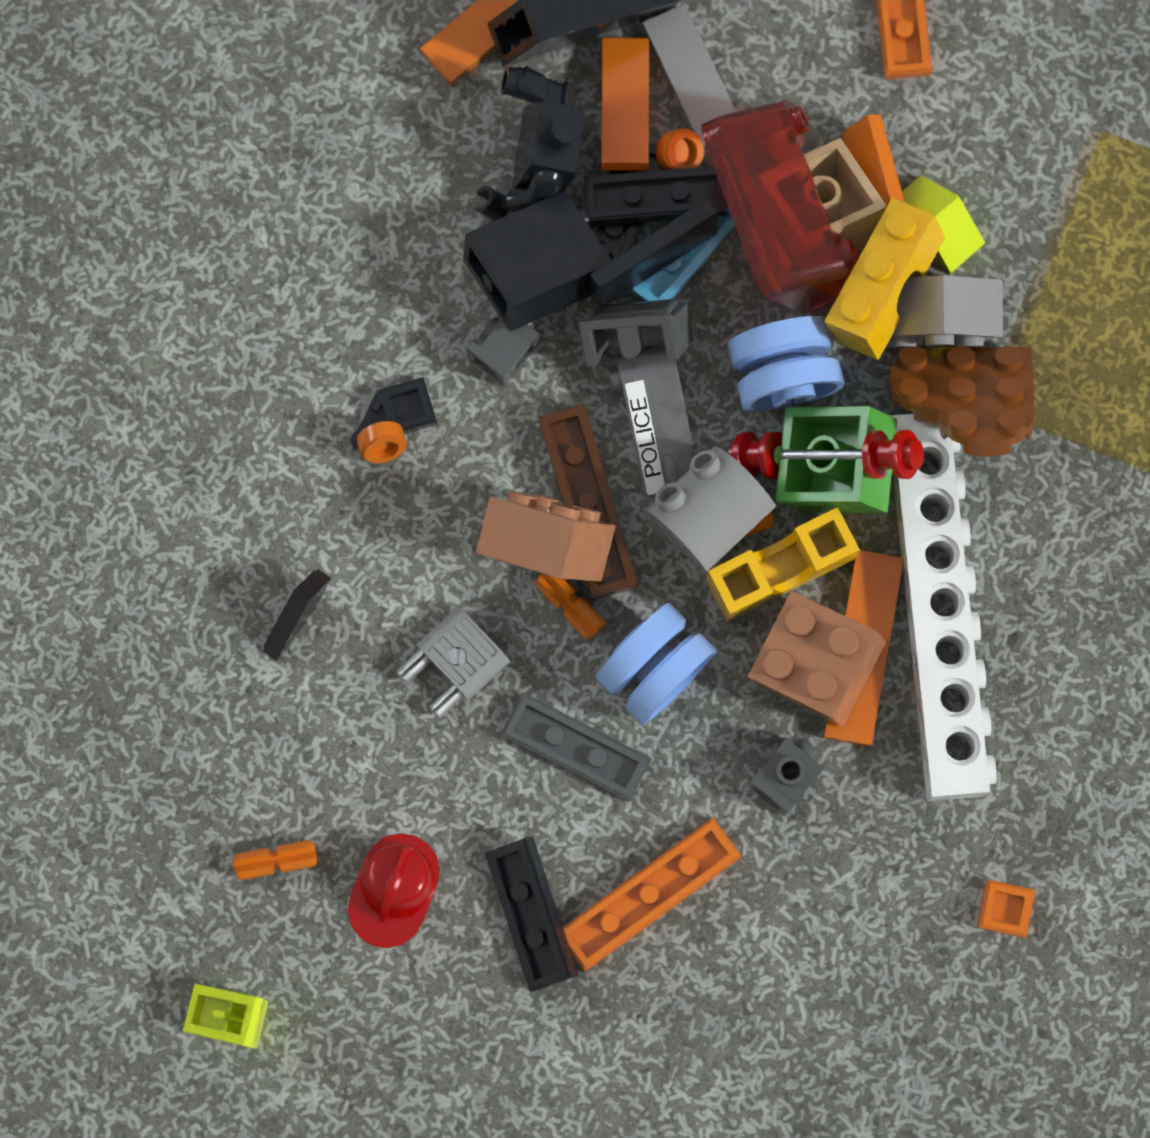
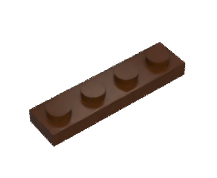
[538,404,638,601]

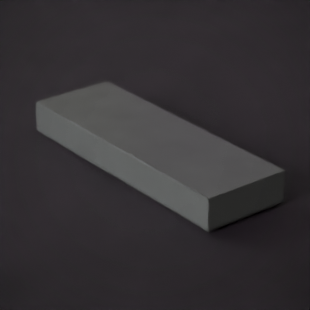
[501,692,652,802]

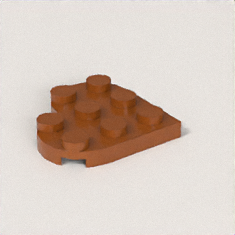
[888,346,1035,457]

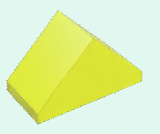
[902,175,985,274]
[183,984,269,1049]

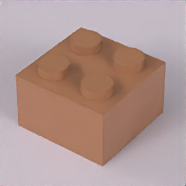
[476,491,616,581]
[747,591,886,728]

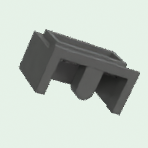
[579,299,694,367]

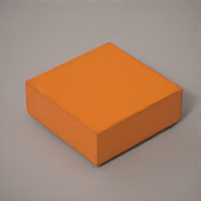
[977,880,1035,938]

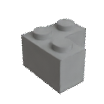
[888,275,1003,348]

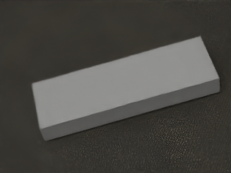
[642,4,744,148]

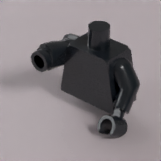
[475,66,585,221]

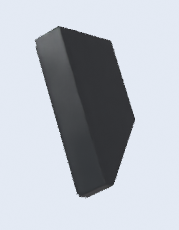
[350,377,437,449]
[263,569,332,661]

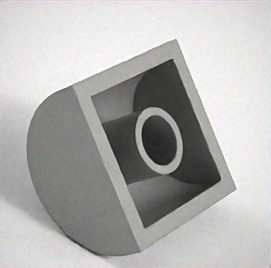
[644,446,776,572]

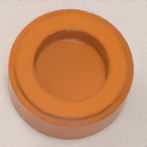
[656,128,704,170]
[357,421,407,463]

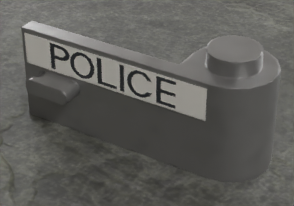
[607,346,695,498]

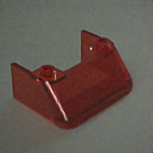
[701,100,859,313]

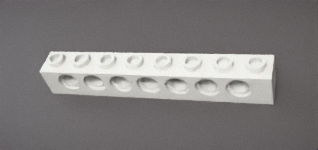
[892,414,997,801]

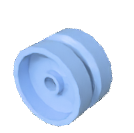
[727,316,845,412]
[595,603,717,726]

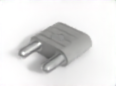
[397,606,510,718]

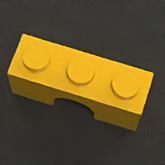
[824,197,945,360]
[706,507,860,622]

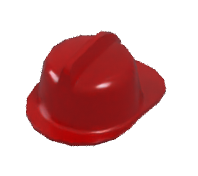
[348,833,440,948]

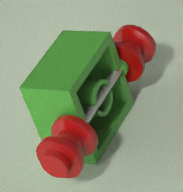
[728,406,924,513]

